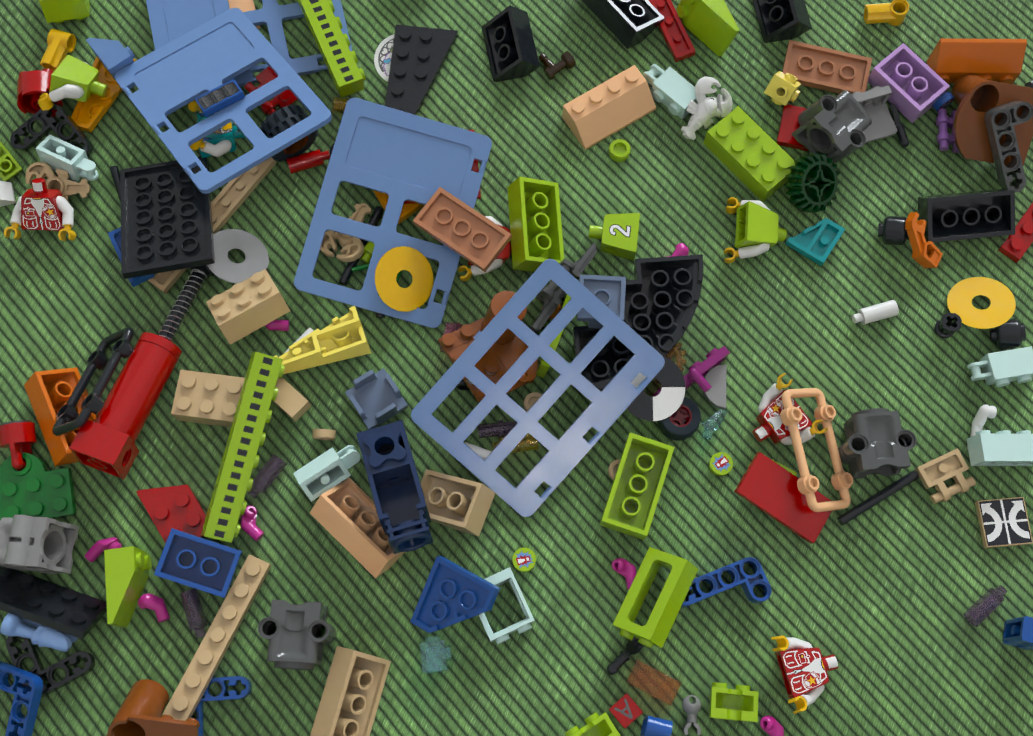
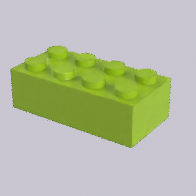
[703,106,795,202]
[507,176,564,272]
[599,432,675,540]

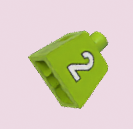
[588,213,640,260]

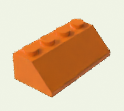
[927,38,1027,84]
[24,367,96,466]

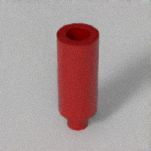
[286,149,331,174]

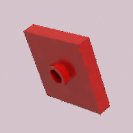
[776,104,808,151]

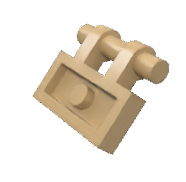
[915,448,976,504]

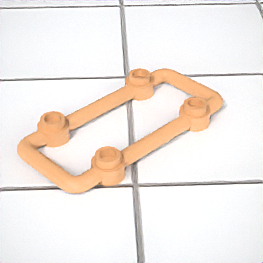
[780,388,853,512]

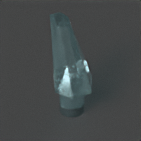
[701,409,728,440]

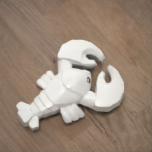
[681,76,733,140]

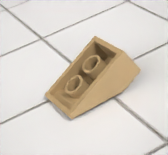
[421,469,495,537]

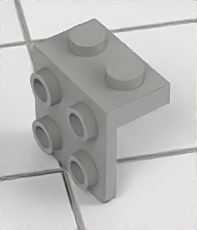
[851,85,897,143]

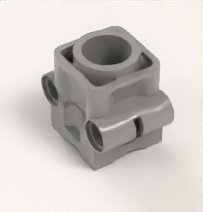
[0,515,79,574]

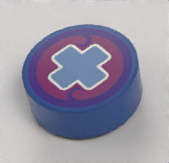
[932,92,955,112]

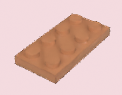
[782,40,872,94]
[413,187,512,272]

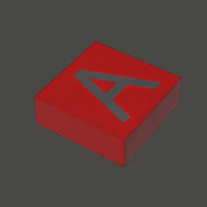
[608,693,643,729]

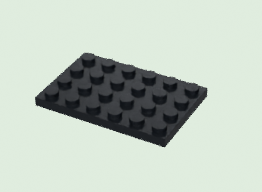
[120,156,215,279]

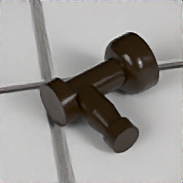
[538,51,576,80]

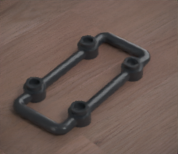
[52,327,134,436]

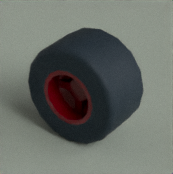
[658,397,701,441]

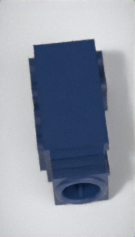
[356,420,433,554]

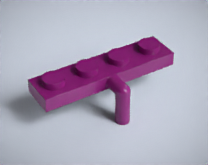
[653,346,730,397]

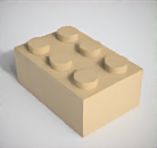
[206,269,290,345]
[171,370,245,427]

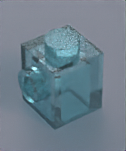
[420,636,452,674]

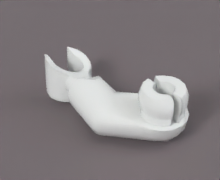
[967,404,997,450]

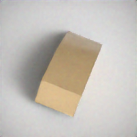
[272,377,311,422]

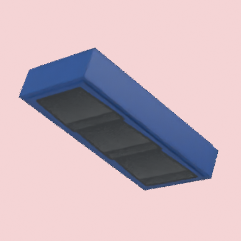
[195,79,245,117]

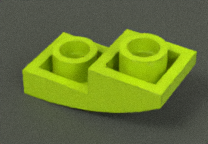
[0,141,23,182]

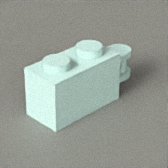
[643,64,697,119]
[35,134,99,182]
[967,346,1033,387]
[293,445,361,502]

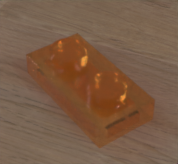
[626,660,681,705]

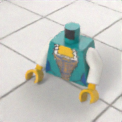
[188,100,246,158]

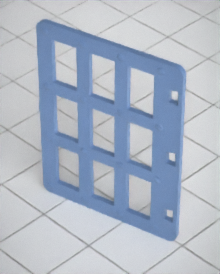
[411,259,665,517]

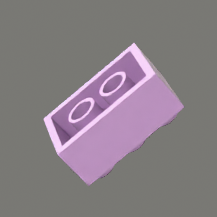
[868,43,950,124]

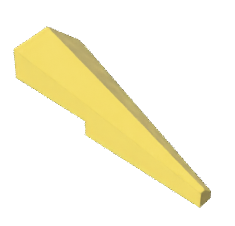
[274,306,371,374]

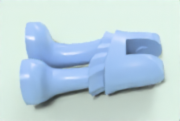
[0,613,78,652]

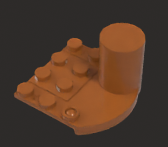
[952,74,1033,165]
[438,291,538,403]
[106,679,200,736]

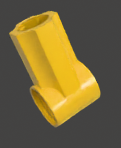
[864,0,909,26]
[40,29,76,72]

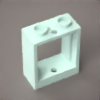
[479,567,535,645]

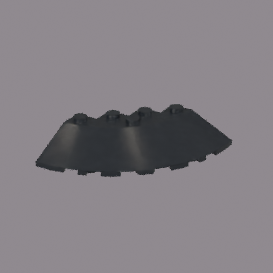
[573,254,704,393]

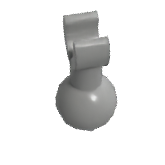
[682,695,701,735]

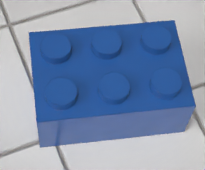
[154,528,242,598]

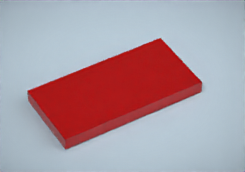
[734,452,832,544]

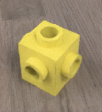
[764,71,801,106]

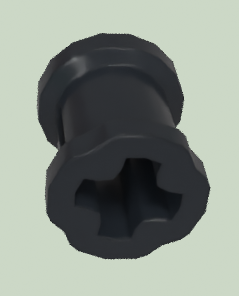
[934,313,962,338]

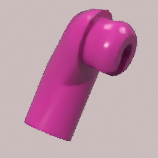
[265,319,290,331]
[612,558,637,590]
[760,715,784,736]

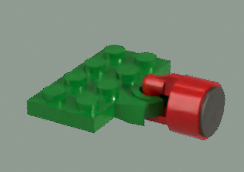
[0,420,77,520]

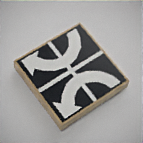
[975,497,1033,548]

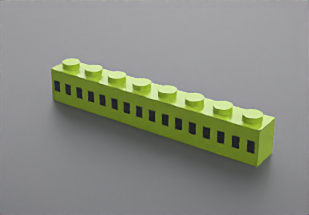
[297,0,366,98]
[201,352,285,543]

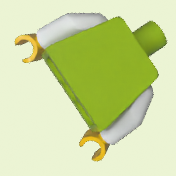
[38,55,108,111]
[724,197,787,264]

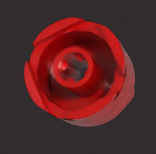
[17,69,63,117]

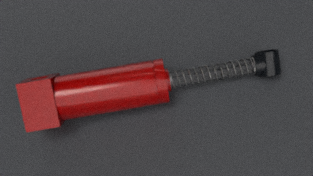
[69,265,215,480]

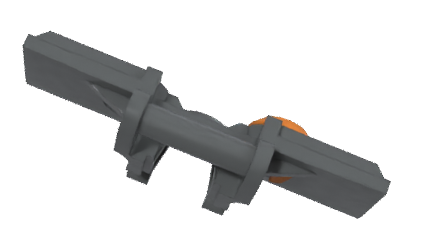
[530,243,597,334]

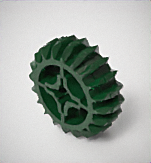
[784,153,842,213]

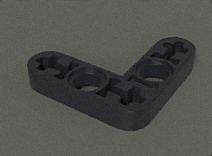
[10,103,93,157]
[6,636,95,697]

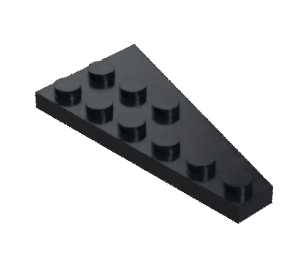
[385,25,458,115]

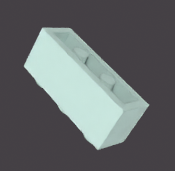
[967,430,1033,466]

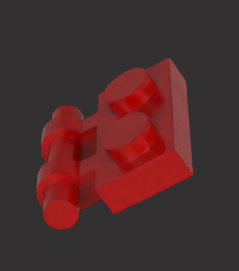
[244,66,298,115]

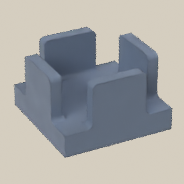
[577,274,626,329]
[345,368,408,430]

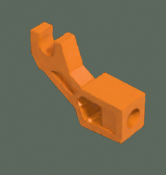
[905,212,943,268]

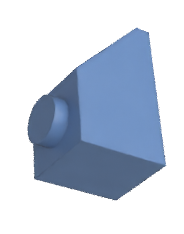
[86,38,135,81]

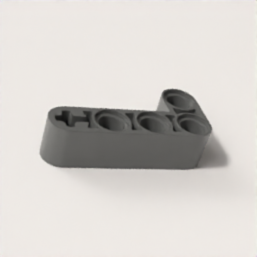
[984,100,1033,192]

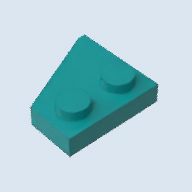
[785,218,845,266]

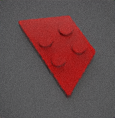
[136,485,206,543]

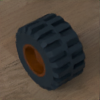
[259,105,318,162]

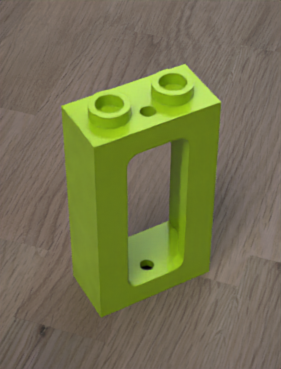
[613,547,698,648]

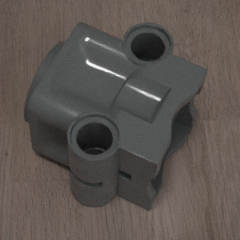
[792,91,872,163]
[838,408,917,479]
[258,600,336,670]

